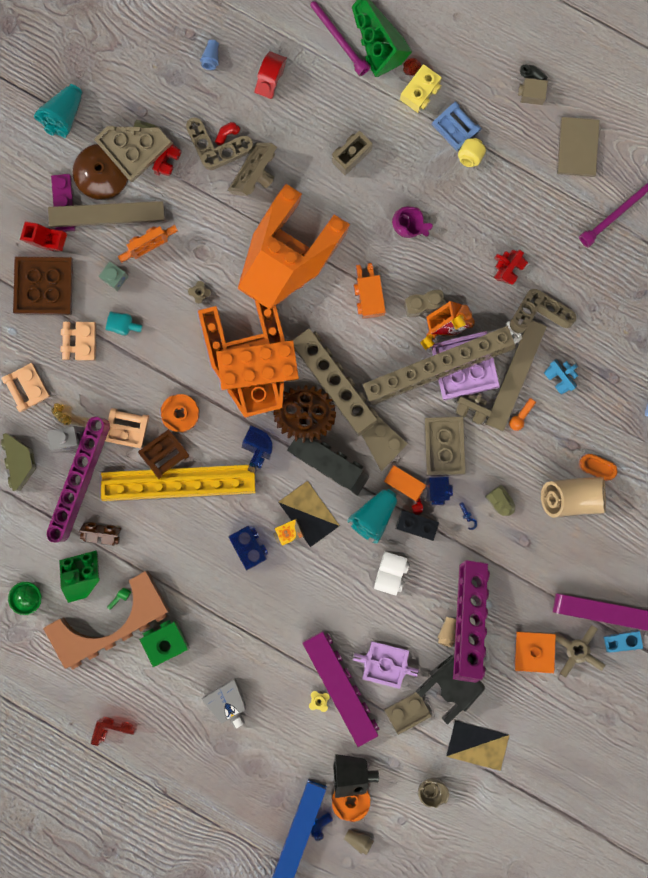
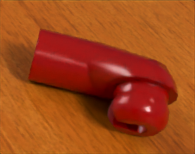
[215,122,240,145]

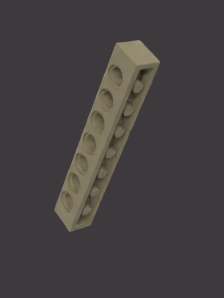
[363,326,516,405]

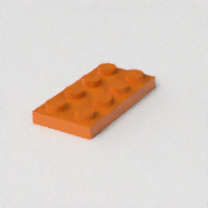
[216,340,299,391]

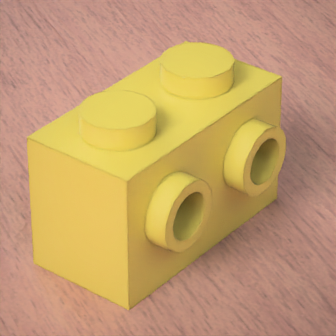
[400,64,442,113]

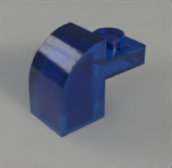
[242,425,273,474]

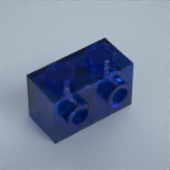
[426,477,453,505]

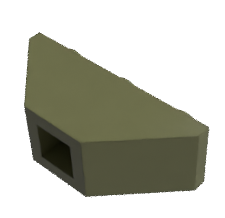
[1,433,36,491]

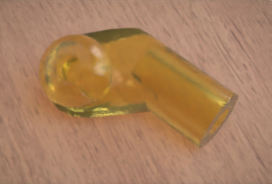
[51,403,72,425]

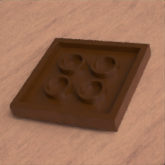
[13,257,73,315]

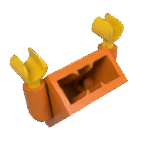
[420,301,475,350]

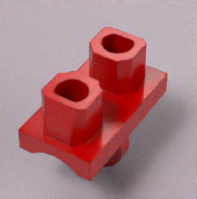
[152,141,182,176]
[494,250,528,285]

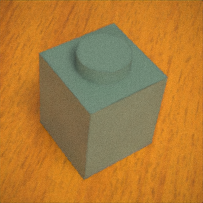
[98,261,129,292]

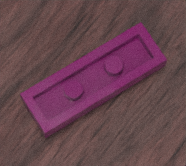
[51,174,76,232]

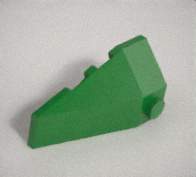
[352,0,412,77]

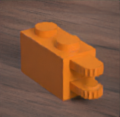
[354,263,386,319]

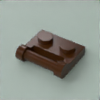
[138,429,190,479]

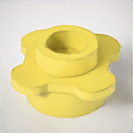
[309,691,330,712]

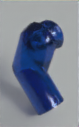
[311,812,333,841]

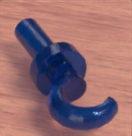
[459,502,477,530]

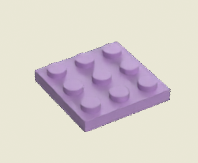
[431,331,500,401]

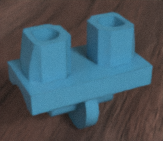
[544,359,579,394]

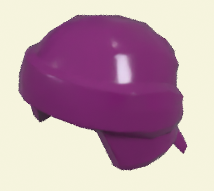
[392,206,433,238]

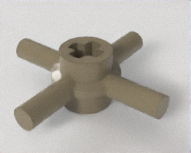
[554,625,606,678]

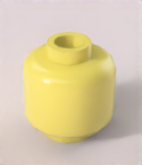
[458,138,486,167]

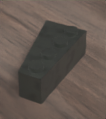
[287,437,370,496]

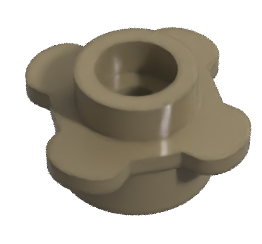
[188,281,211,304]

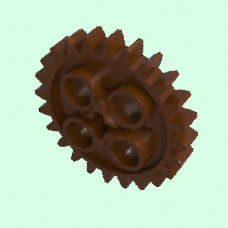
[274,385,336,443]

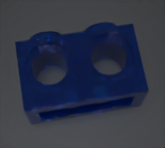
[228,525,269,571]

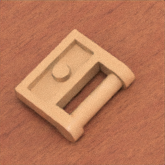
[1,363,50,412]
[105,408,149,449]

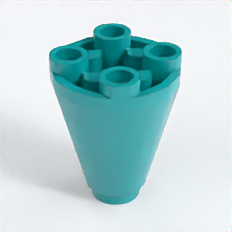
[34,84,83,138]

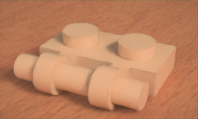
[61,322,96,361]

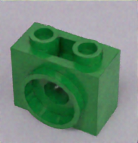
[139,620,190,667]

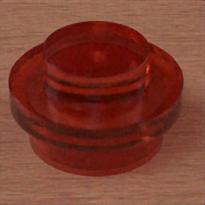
[403,58,422,76]

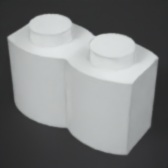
[373,551,410,595]

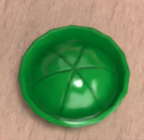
[8,582,42,615]

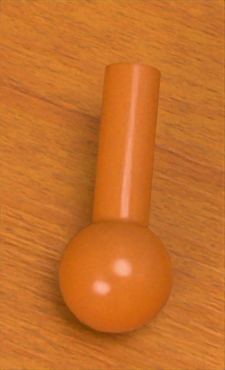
[509,398,536,431]

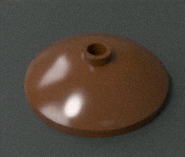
[73,144,128,200]

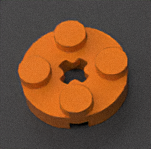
[161,394,200,433]
[332,790,370,822]

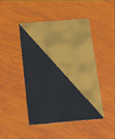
[278,481,339,547]
[446,721,509,771]

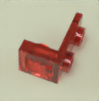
[91,717,137,746]

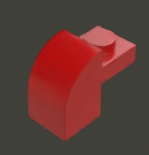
[254,51,287,99]
[20,222,68,252]

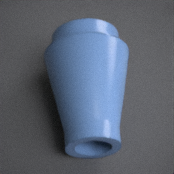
[200,40,219,70]

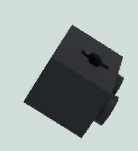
[395,510,439,541]

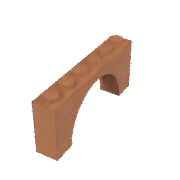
[43,571,170,670]

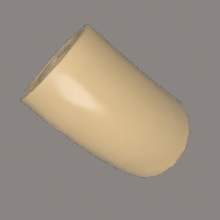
[541,477,606,518]

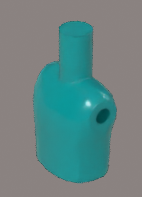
[105,311,143,336]

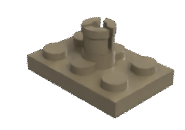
[227,143,277,196]

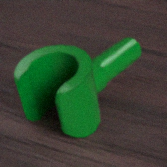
[107,588,131,610]

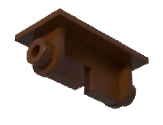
[79,522,121,546]

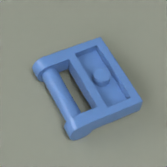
[431,101,482,151]

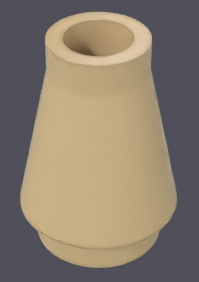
[437,617,456,647]

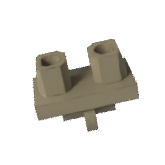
[455,392,492,425]

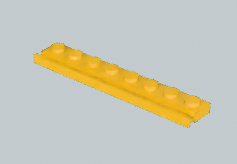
[101,464,256,501]

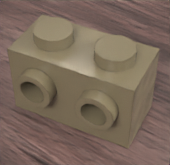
[332,130,373,175]

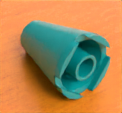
[347,489,398,544]

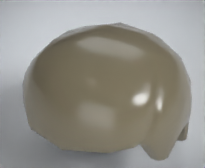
[418,778,450,808]

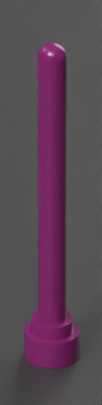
[310,1,371,76]
[579,183,648,248]

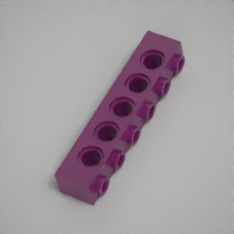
[453,560,490,683]

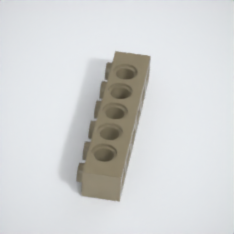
[293,329,378,436]

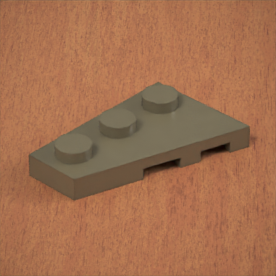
[356,405,407,472]

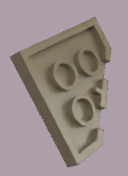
[94,126,173,182]

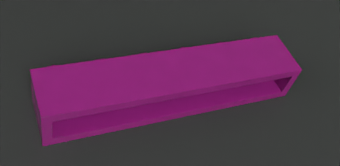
[302,631,380,747]

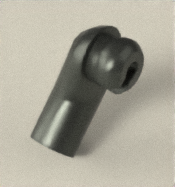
[520,64,548,80]

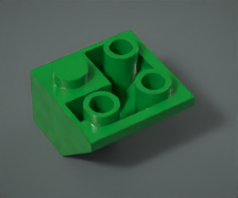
[59,550,100,603]

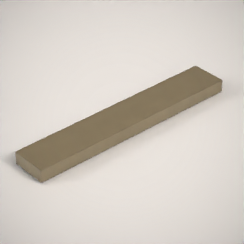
[48,201,165,227]
[485,320,547,432]

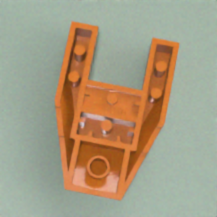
[238,184,350,309]
[198,300,285,418]

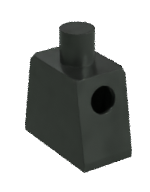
[333,754,379,798]

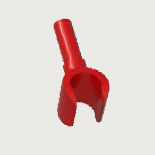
[411,498,423,515]

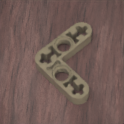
[186,117,253,170]
[510,289,576,333]

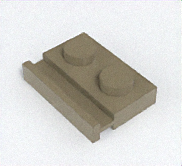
[384,692,432,735]

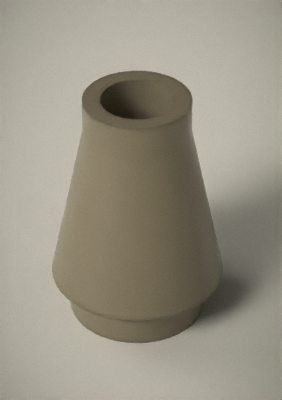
[343,829,374,855]

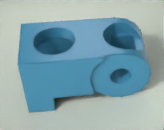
[604,629,643,652]

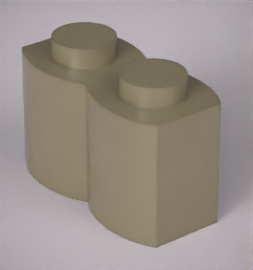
[404,290,446,317]

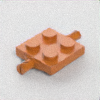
[118,224,178,263]

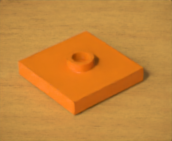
[515,631,556,673]

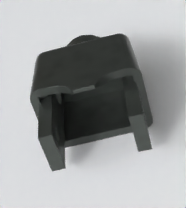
[416,655,487,725]

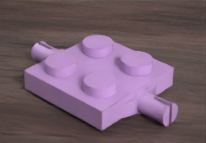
[353,641,419,689]

